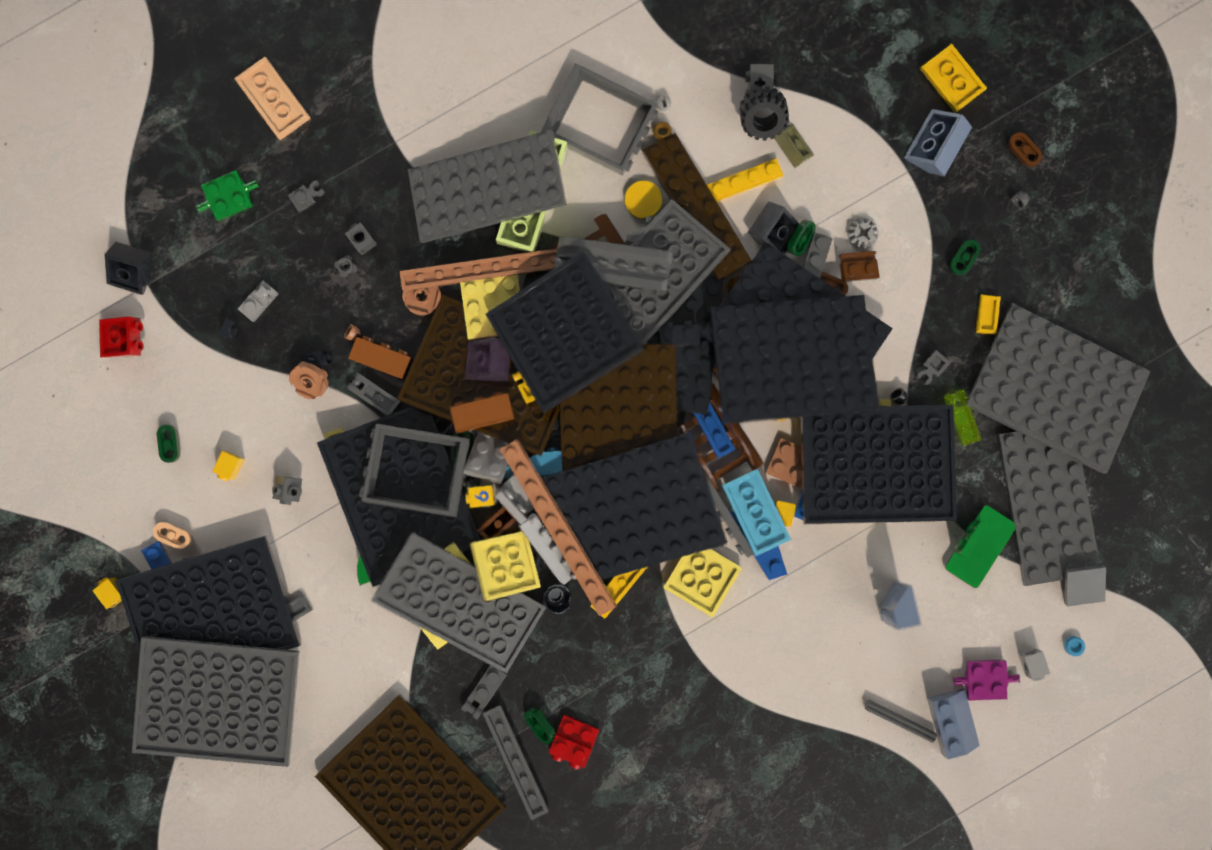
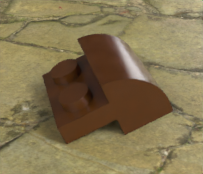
[477,505,522,540]

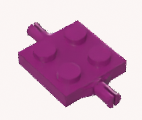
[953,659,1020,701]

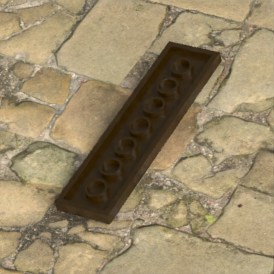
[642,133,752,280]

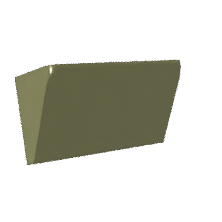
[774,124,814,168]

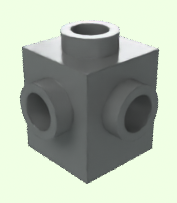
[272,476,302,505]

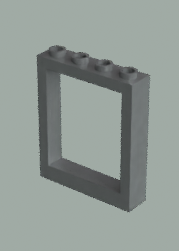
[541,63,659,176]
[360,424,470,518]

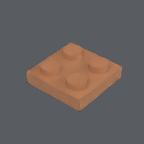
[765,438,802,488]

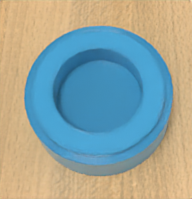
[1064,636,1085,656]

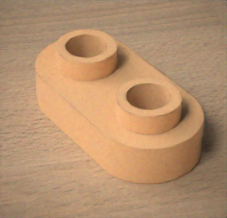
[153,522,192,549]

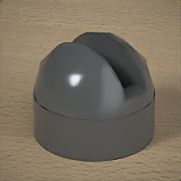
[1011,191,1029,208]

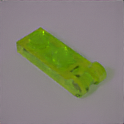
[944,390,982,446]

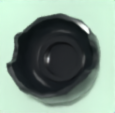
[542,583,572,614]

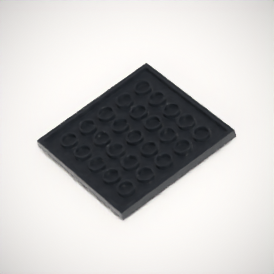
[485,250,645,413]

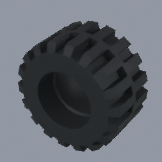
[739,86,789,141]

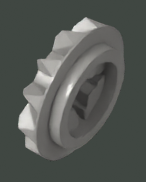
[848,218,879,249]

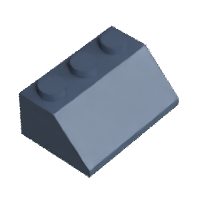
[904,109,972,176]
[879,581,921,630]
[927,689,980,759]

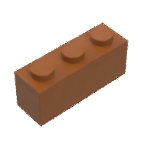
[348,336,413,380]
[450,392,514,433]

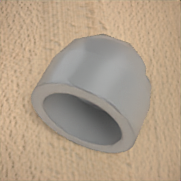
[656,95,671,112]

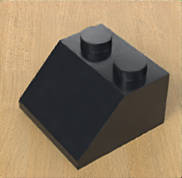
[747,201,799,254]
[104,242,153,295]

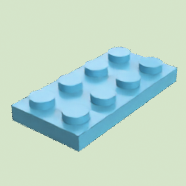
[722,469,792,556]

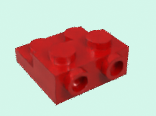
[99,316,144,358]
[549,714,599,769]

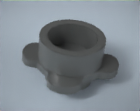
[334,255,357,278]

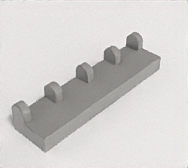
[518,513,576,585]

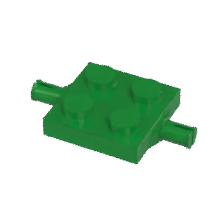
[196,170,259,221]

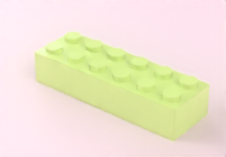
[496,131,568,253]

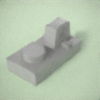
[238,281,279,322]

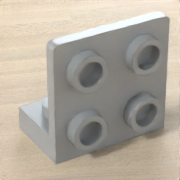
[495,474,534,524]

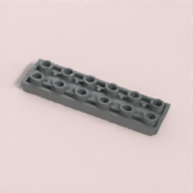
[553,237,673,292]

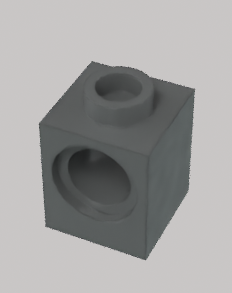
[345,222,377,255]

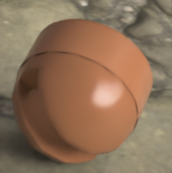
[344,324,361,341]

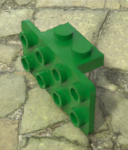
[945,506,1016,588]

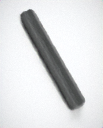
[865,700,937,743]

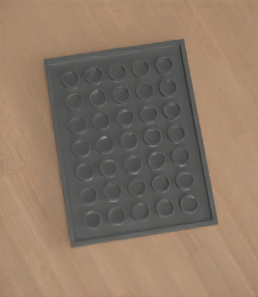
[965,303,1150,474]
[132,636,300,767]

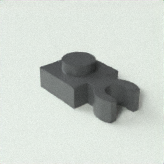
[288,181,325,212]
[916,350,951,385]

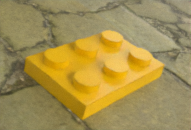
[920,44,987,113]

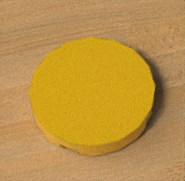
[625,181,662,219]

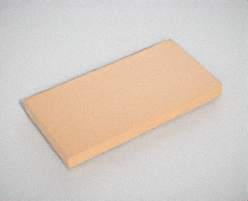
[234,57,310,140]

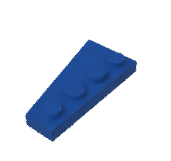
[729,510,787,580]

